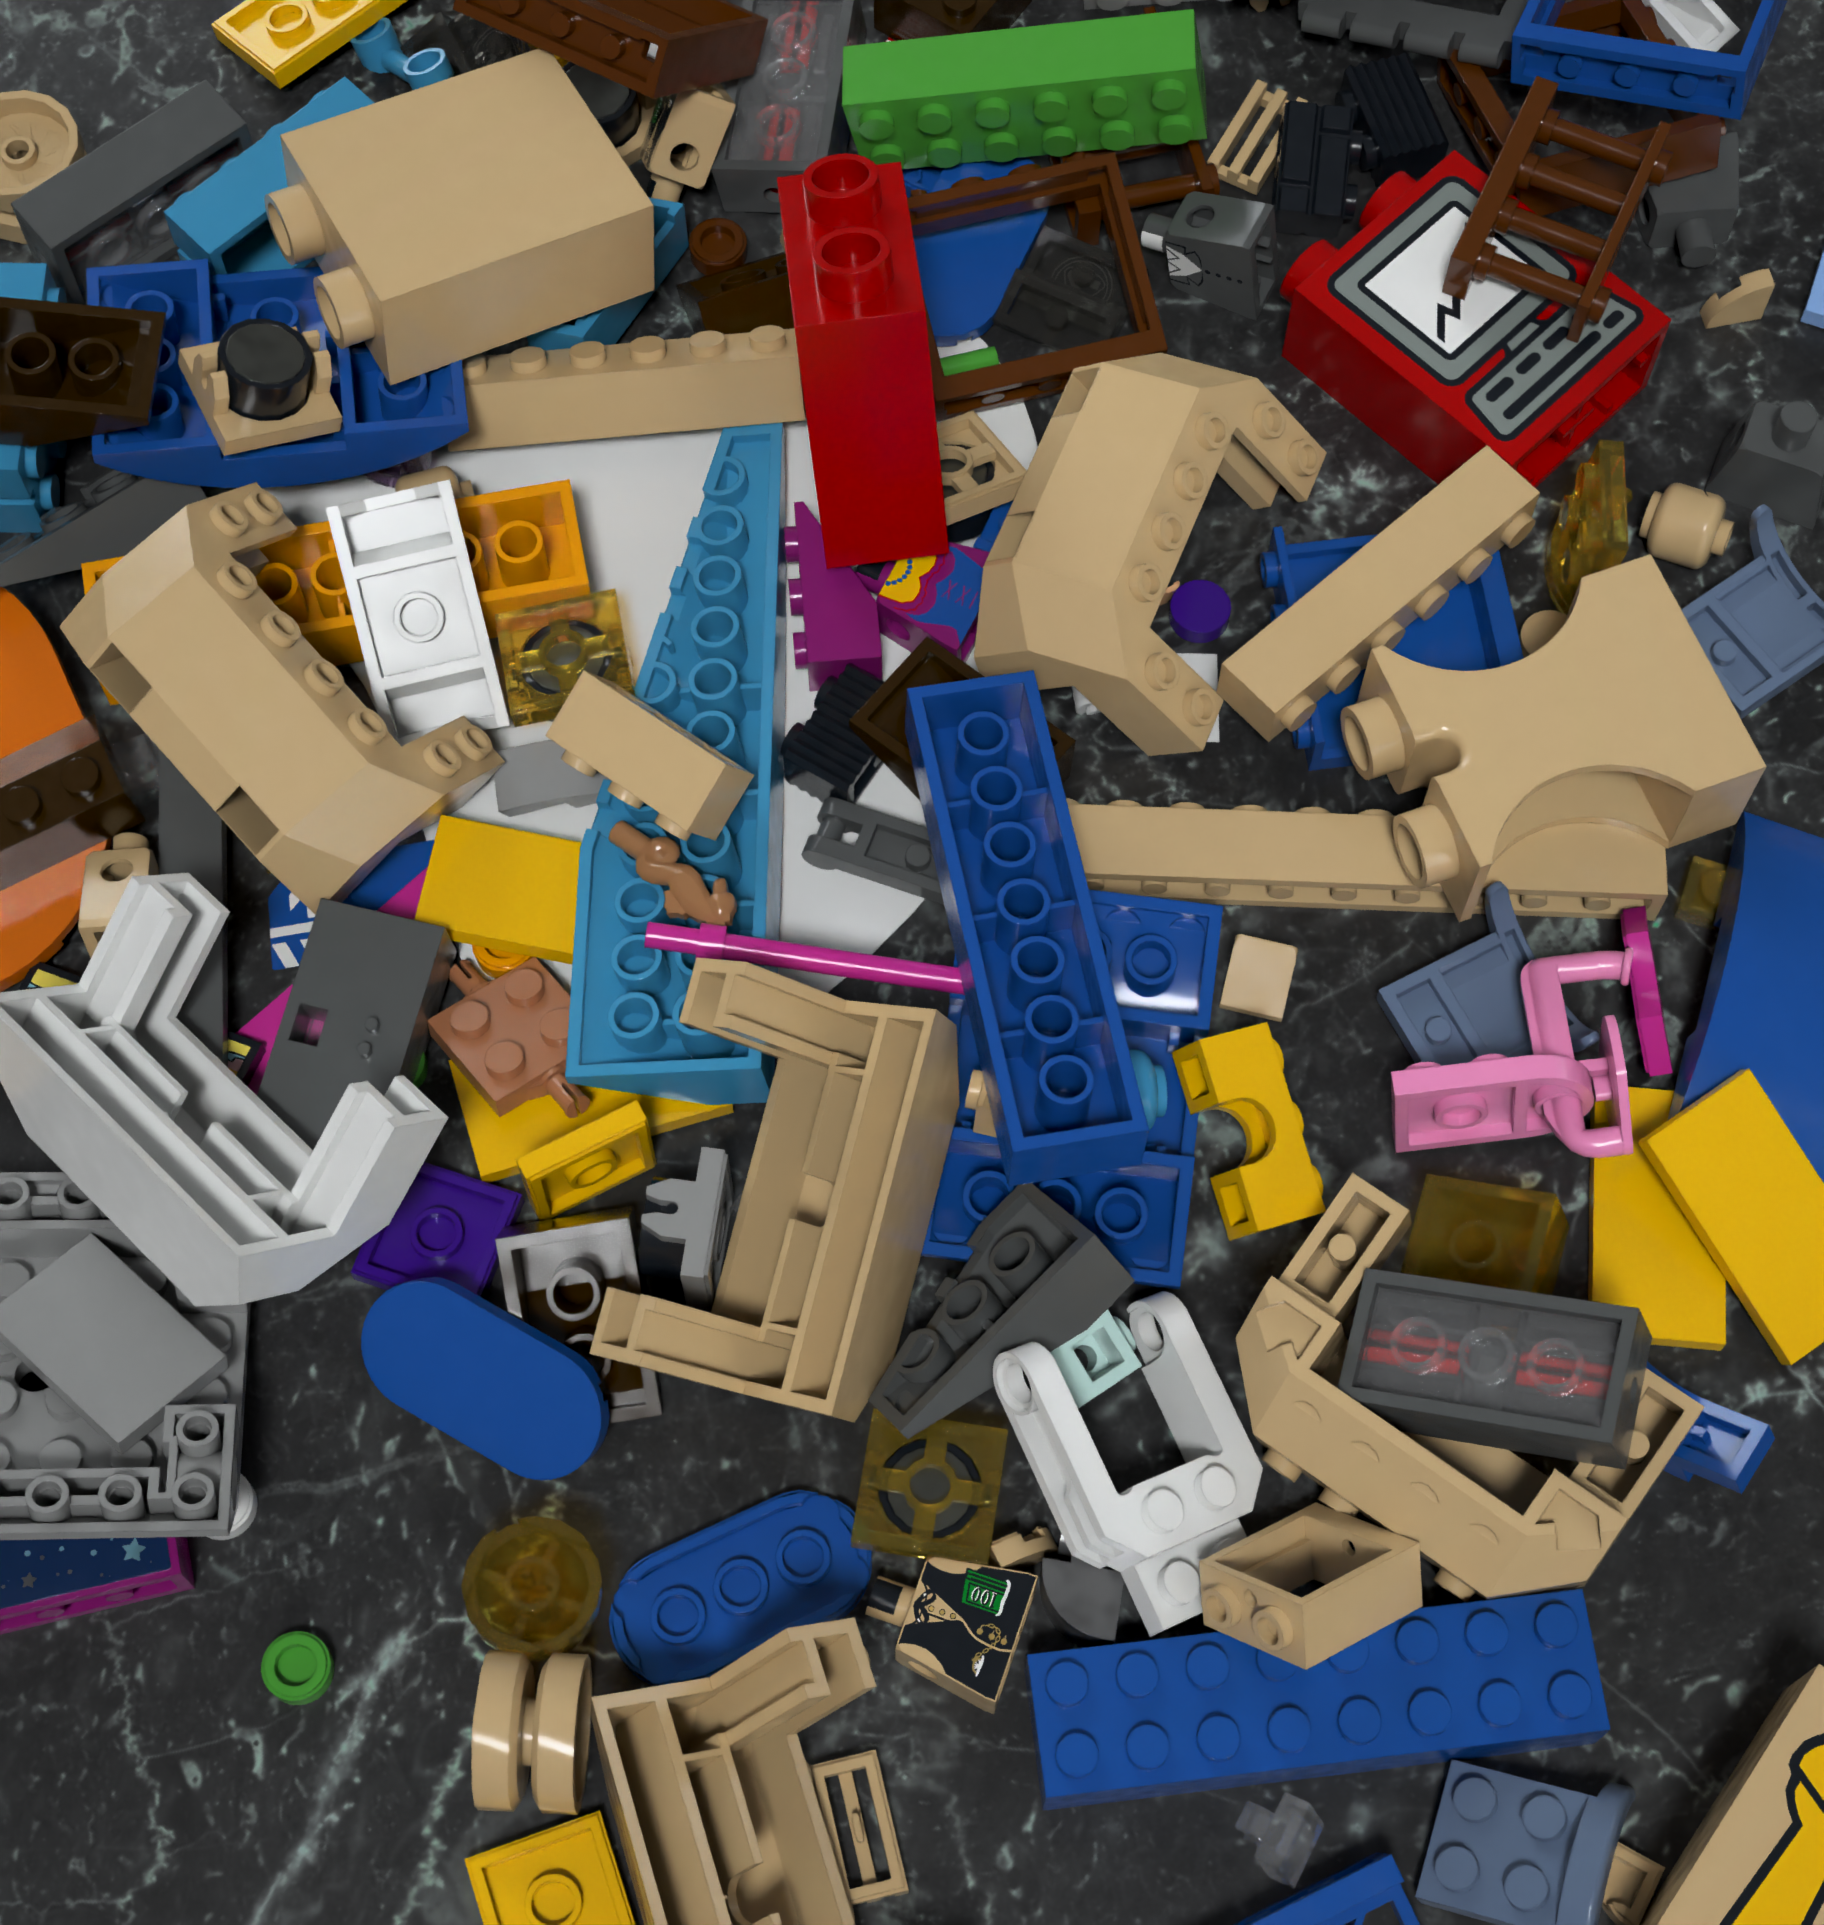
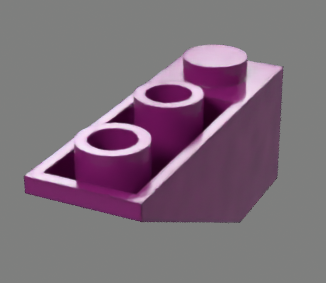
[784,501,882,692]

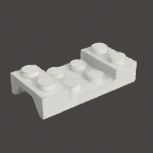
[326,479,510,747]

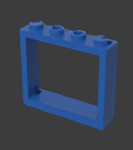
[1511,0,1788,120]

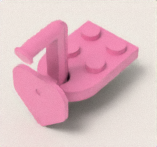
[1391,947,1633,1158]

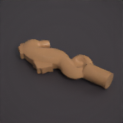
[609,820,737,929]

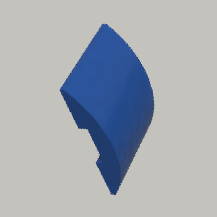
[86,258,469,488]
[1667,811,1824,1183]
[921,889,1223,1289]

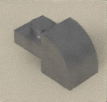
[1040,1534,1124,1648]

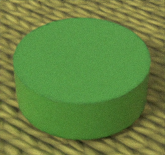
[261,1631,335,1705]

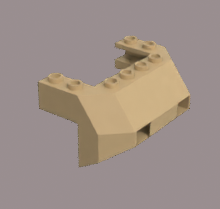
[974,353,1327,756]
[59,482,505,915]
[589,957,960,1423]
[591,1617,876,1925]

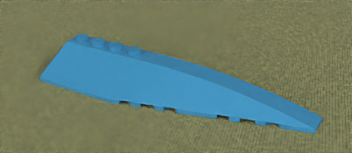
[565,423,786,1105]

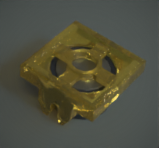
[495,588,637,727]
[851,1408,1008,1566]

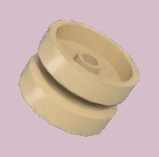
[0,90,87,244]
[471,1650,592,1815]

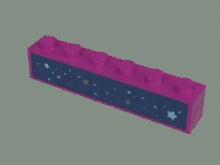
[0,1537,195,1635]

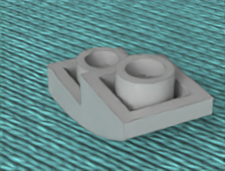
[494,740,608,817]

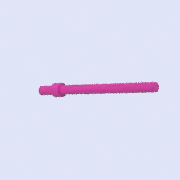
[644,921,965,995]

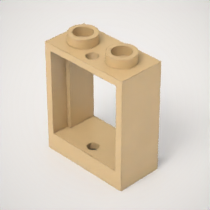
[1199,1502,1423,1670]

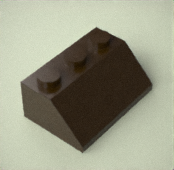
[676,251,794,334]
[0,714,146,891]

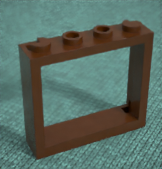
[453,0,769,99]
[1437,0,1726,216]
[907,152,1168,421]

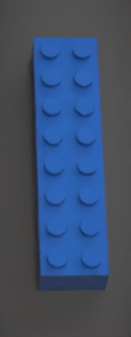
[905,670,1149,1187]
[1024,1589,1611,1811]

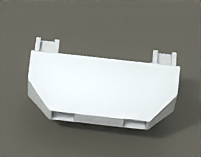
[0,873,449,1307]

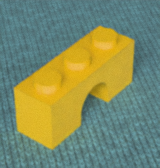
[1171,1022,1326,1241]

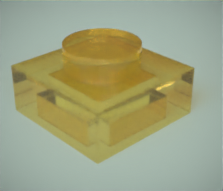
[1674,855,1727,932]

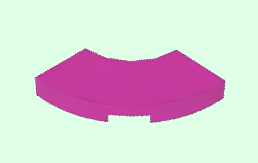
[1620,906,1673,1077]

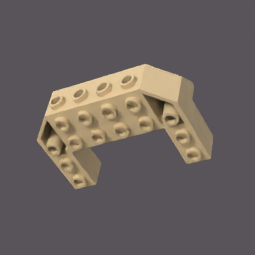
[1236,1173,1704,1603]

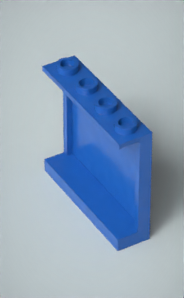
[1260,526,1524,771]

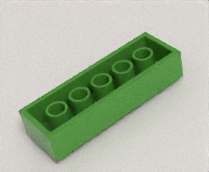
[842,9,1207,169]

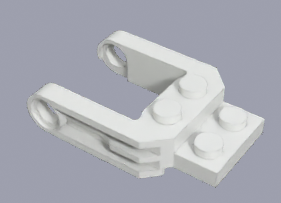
[993,1291,1263,1637]

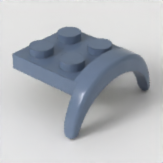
[1681,504,1824,719]
[1376,881,1600,1066]
[1415,1759,1636,1925]

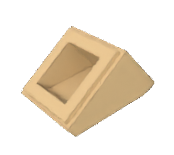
[1219,934,1298,1022]

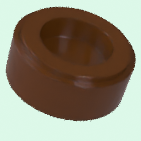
[689,218,747,276]

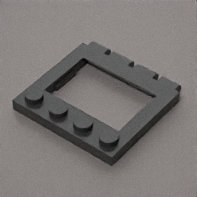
[1298,0,1528,69]

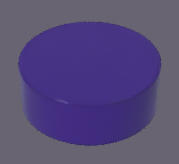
[1169,580,1231,643]

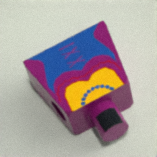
[855,542,990,663]

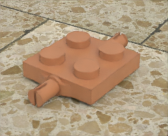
[427,957,590,1118]

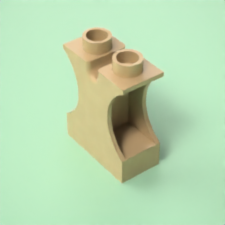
[1340,554,1767,922]

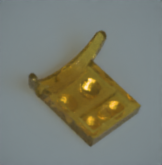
[1545,439,1633,615]

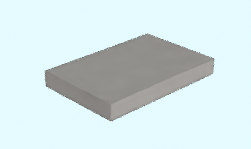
[0,1233,228,1455]

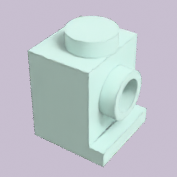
[1050,1310,1142,1408]

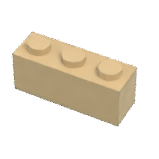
[545,670,754,841]

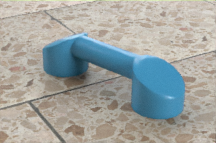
[350,17,454,90]

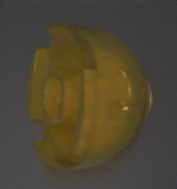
[461,1516,604,1663]

